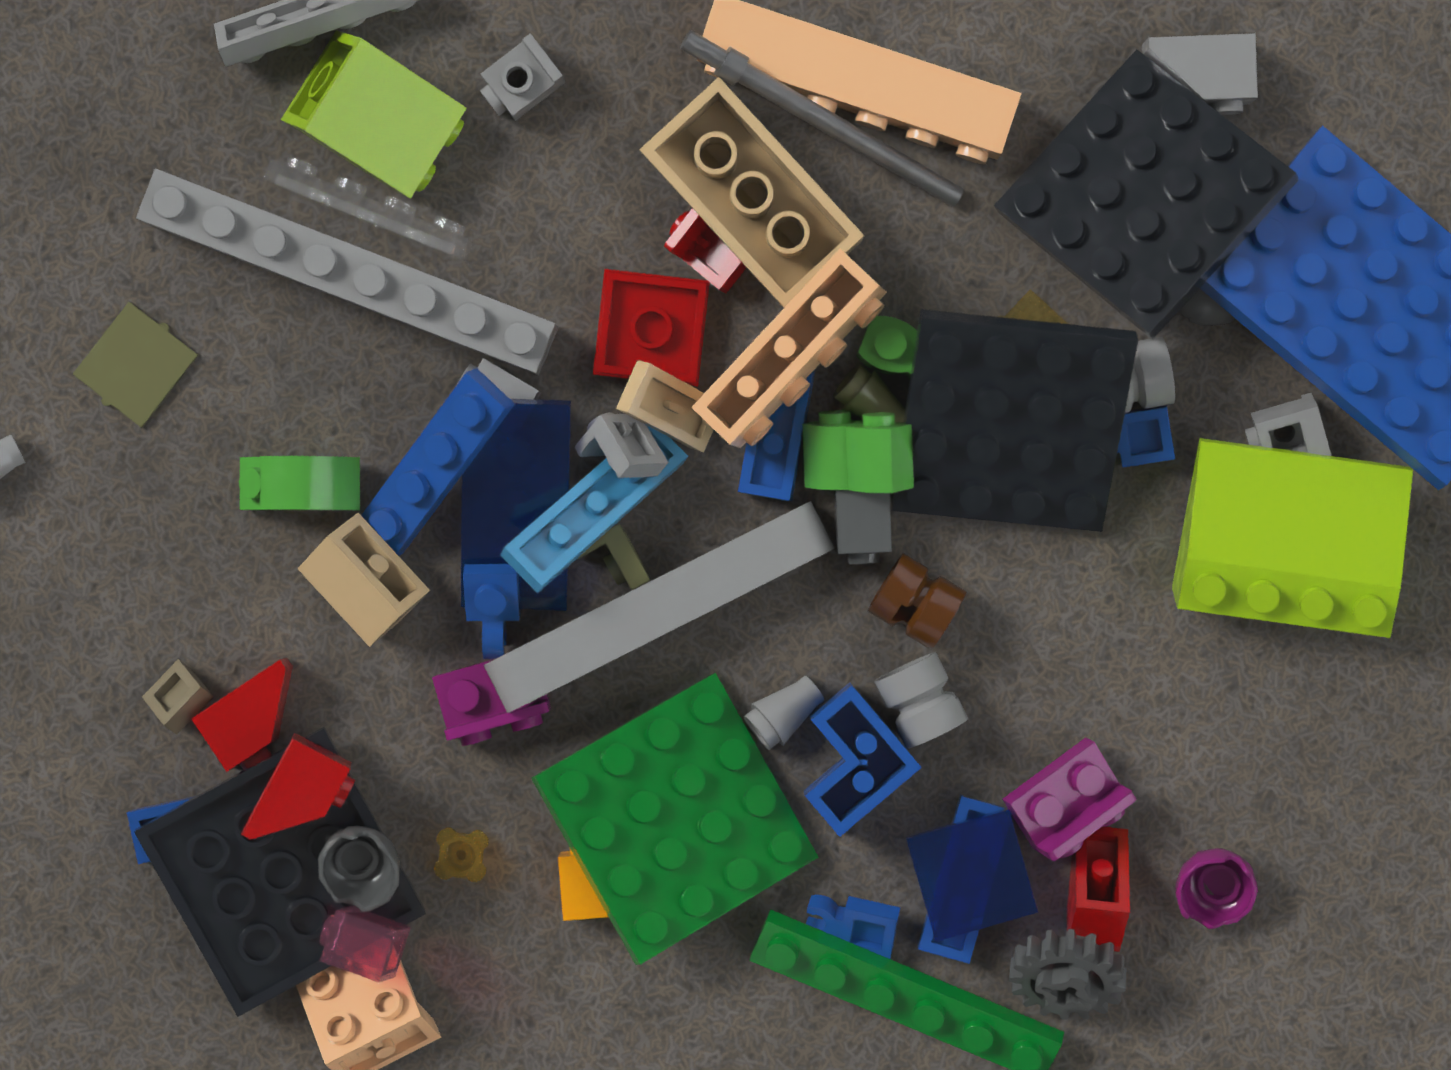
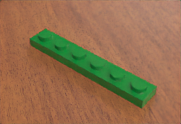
[749,909,1064,1070]

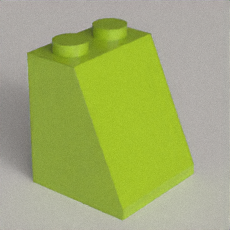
[281,30,467,199]

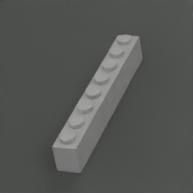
[136,168,559,376]

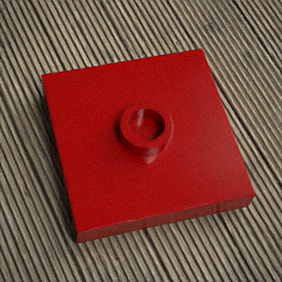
[593,269,710,387]

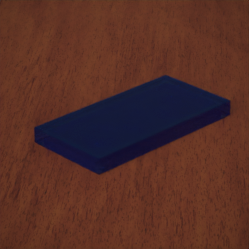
[461,399,571,611]

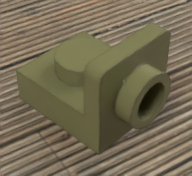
[578,524,651,590]

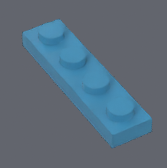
[500,425,688,593]

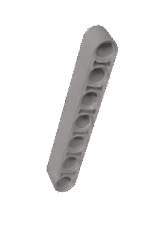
[483,501,835,713]

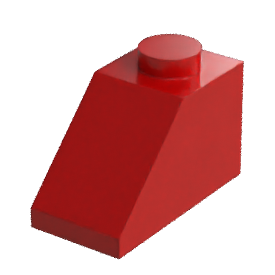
[191,657,293,772]
[241,733,355,839]
[1067,827,1130,952]

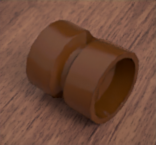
[867,553,967,650]

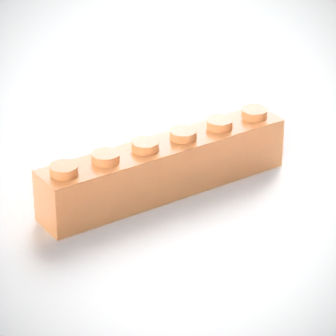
[697,0,1022,164]

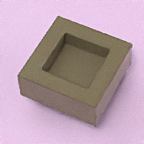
[142,659,214,735]

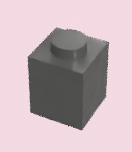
[834,490,892,564]

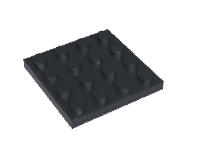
[994,49,1298,340]
[892,309,1139,532]
[134,727,426,1017]

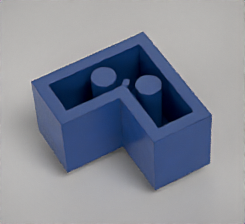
[803,682,922,837]

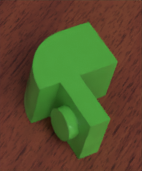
[239,456,360,510]

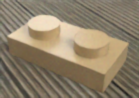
[616,360,714,453]

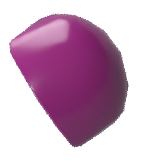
[1175,848,1258,929]

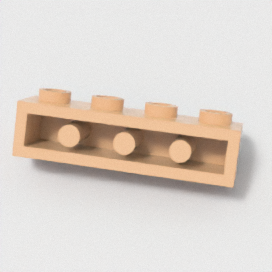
[691,249,887,448]

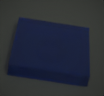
[905,808,1038,942]

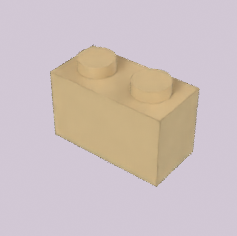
[298,513,431,647]

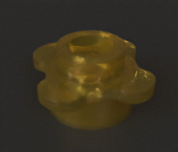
[434,827,489,882]

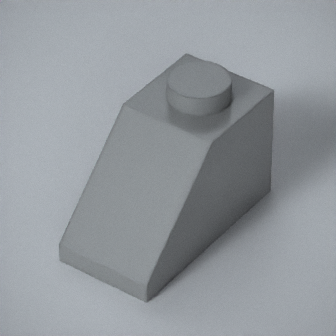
[1142,33,1258,115]

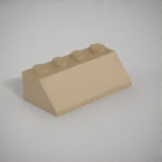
[639,77,864,308]

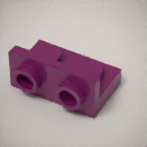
[432,659,552,746]
[1002,737,1137,861]

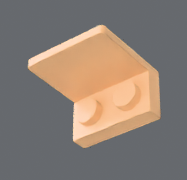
[296,934,441,1070]

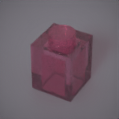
[320,906,411,982]

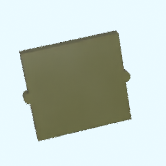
[73,301,198,428]

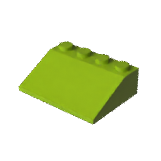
[1172,438,1413,638]

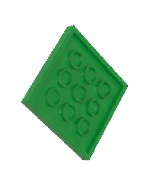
[531,673,819,965]

